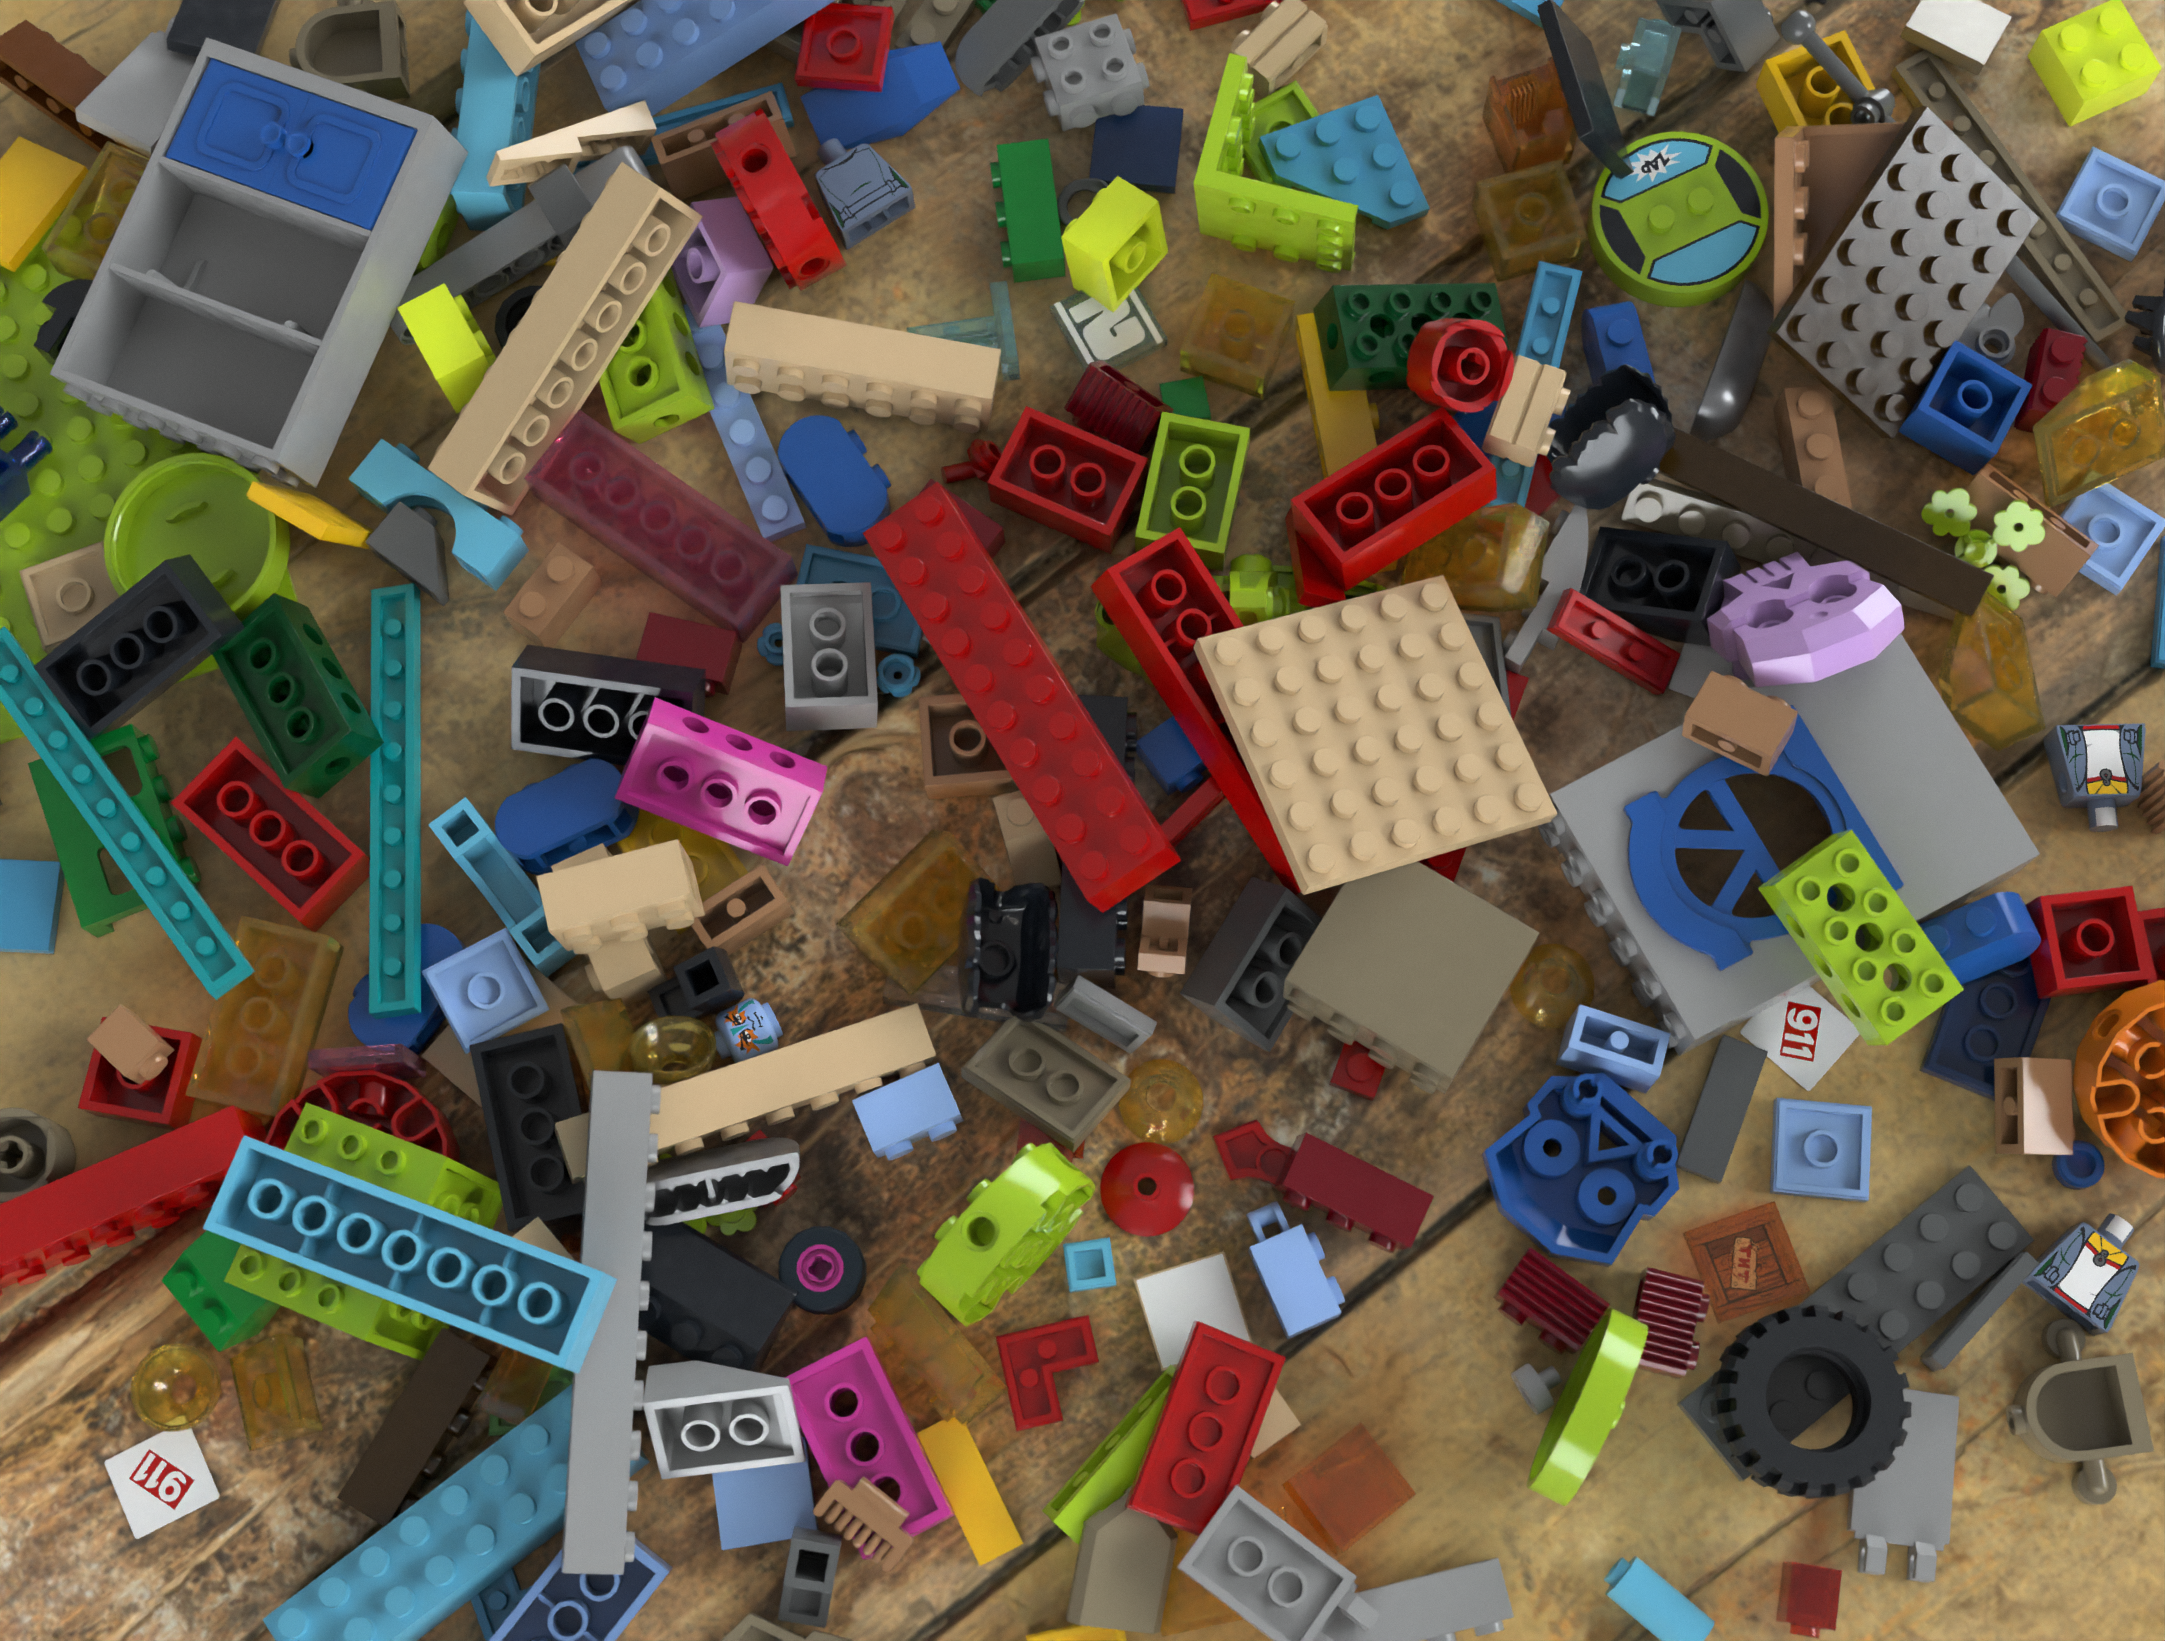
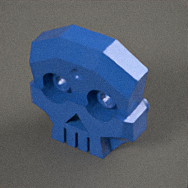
[1482,1072,1679,1267]

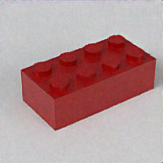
[1291,406,1497,592]
[171,736,370,933]

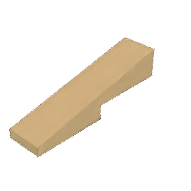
[486,100,657,187]

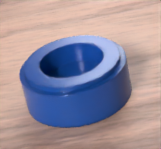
[2052,1140,2105,1190]

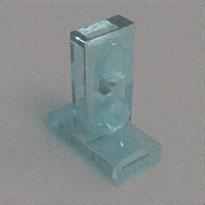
[907,281,1021,382]

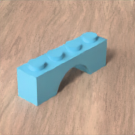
[348,438,529,591]
[428,797,577,977]

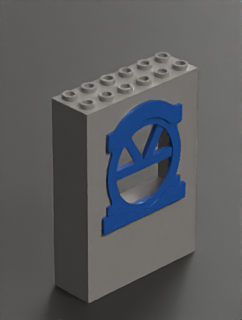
[1538,633,2040,1056]

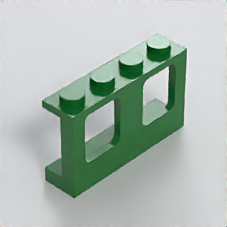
[28,724,201,938]

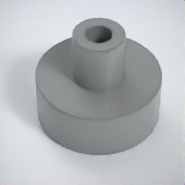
[1511,1363,1562,1415]

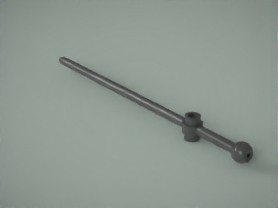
[1781,10,2150,416]

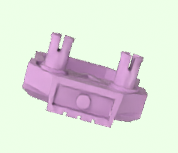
[1707,552,1905,687]

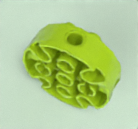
[916,1142,1096,1327]

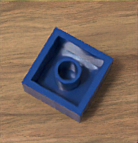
[1898,340,2032,476]

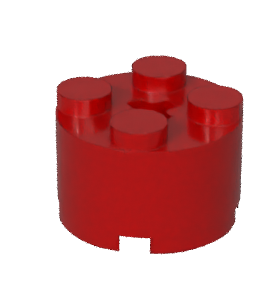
[1406,318,1514,413]

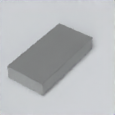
[1053,975,1157,1054]

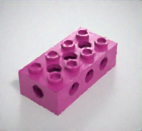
[615,697,827,866]
[785,1336,955,1560]

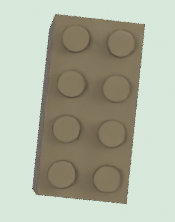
[1283,861,1539,1094]

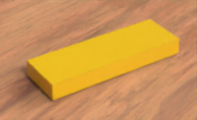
[916,1412,1024,1566]

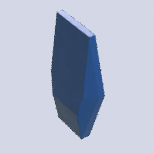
[800,41,960,150]

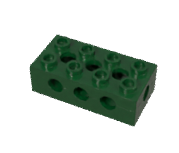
[1313,283,1509,391]
[212,593,384,799]

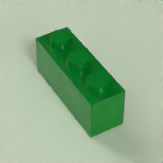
[990,138,1066,283]

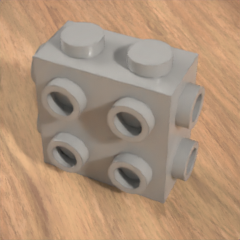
[1030,13,1149,131]

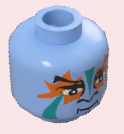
[710,998,783,1063]

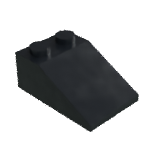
[1579,526,1741,646]

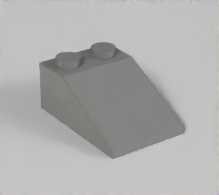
[780,582,878,731]
[643,1360,806,1479]

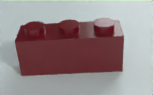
[1274,1133,1434,1253]

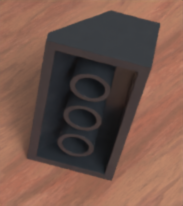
[638,1220,799,1372]

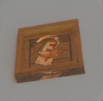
[1683,1201,1810,1324]

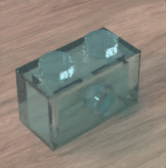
[1613,17,1682,116]

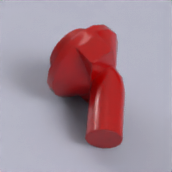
[941,438,1002,484]

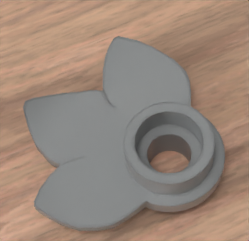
[1958,293,2024,367]

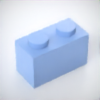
[1556,1004,1671,1093]
[852,1063,964,1160]

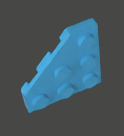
[1257,95,1430,230]

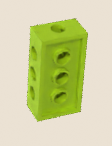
[599,267,715,444]
[1758,830,1964,1045]

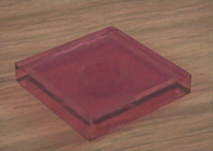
[308,1044,426,1079]

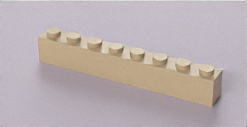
[555,1003,936,1185]

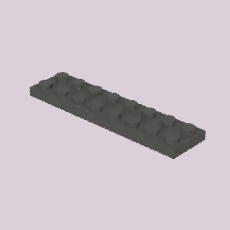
[1677,1165,2034,1482]

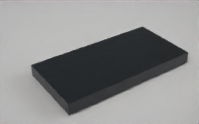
[1538,0,1634,180]

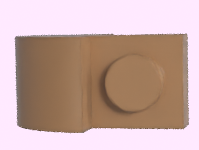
[1137,884,1193,977]

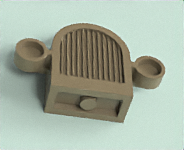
[289,0,411,100]
[2006,1318,2154,1505]

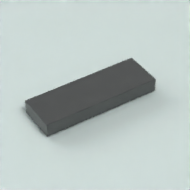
[1676,1034,1768,1184]
[1920,1251,2039,1372]

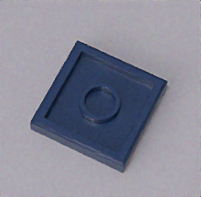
[1089,105,1184,194]

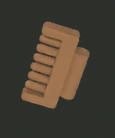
[813,1476,914,1572]

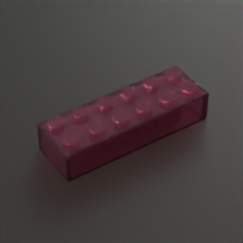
[524,409,798,644]

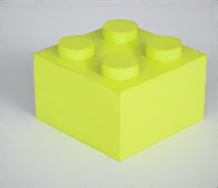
[2027,0,2162,127]
[1061,176,1168,313]
[397,283,497,413]

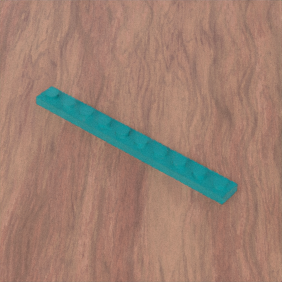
[369,583,421,1019]
[0,626,255,1000]

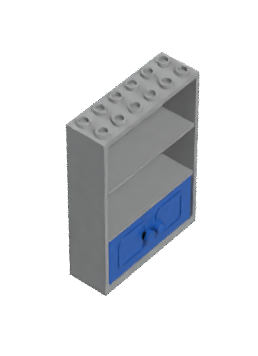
[50,37,468,488]

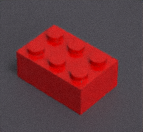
[987,406,1148,554]

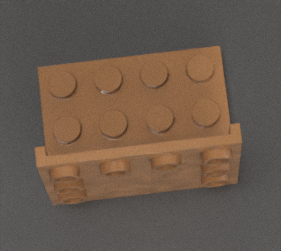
[1774,120,1954,319]

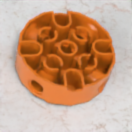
[2072,980,2165,1178]

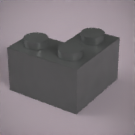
[1656,0,1780,72]

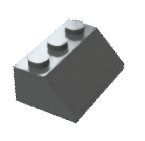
[1180,877,1322,1052]

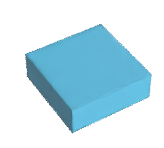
[1063,1237,1117,1293]

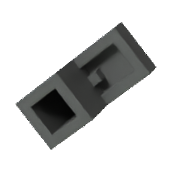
[777,1526,843,1628]

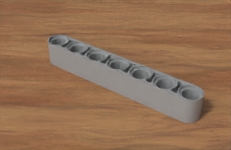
[390,146,656,345]

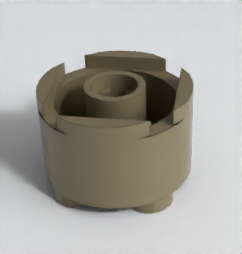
[0,1107,76,1203]

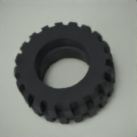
[1710,1305,1912,1499]

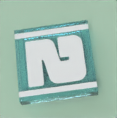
[1049,286,1168,372]

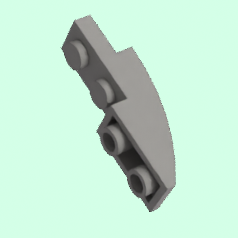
[1503,504,1588,674]

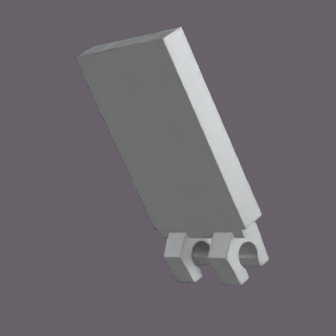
[75,14,197,158]
[1846,1389,1959,1583]
[1177,1485,1381,1641]

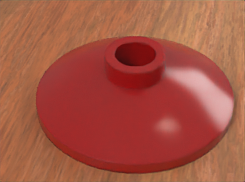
[1100,1142,1194,1237]

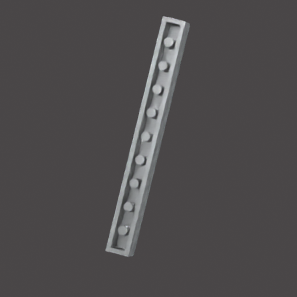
[561,1070,661,1575]

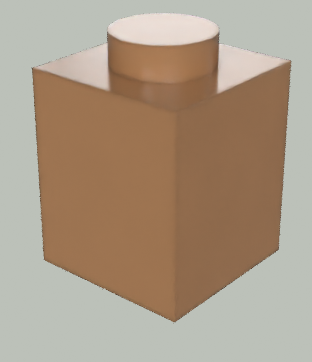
[86,1005,174,1085]

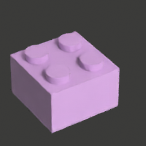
[671,197,774,327]

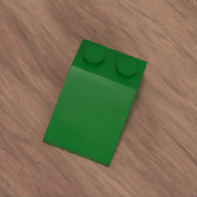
[161,1230,281,1352]

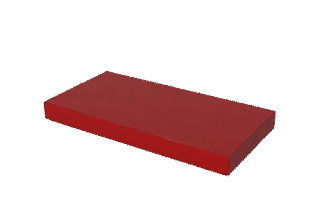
[1124,1321,1286,1536]

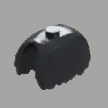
[1547,364,1676,510]
[957,877,1059,1022]

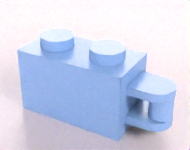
[1246,1201,1345,1340]

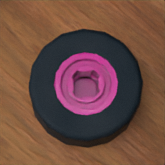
[778,1226,867,1315]

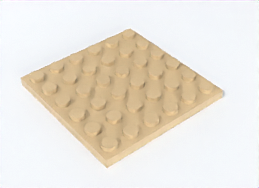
[1193,575,1557,895]

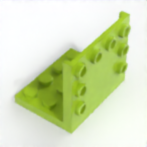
[1193,53,1359,273]
[224,1102,503,1361]

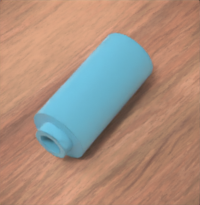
[1604,1556,1715,1641]

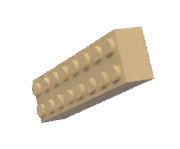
[427,161,703,516]

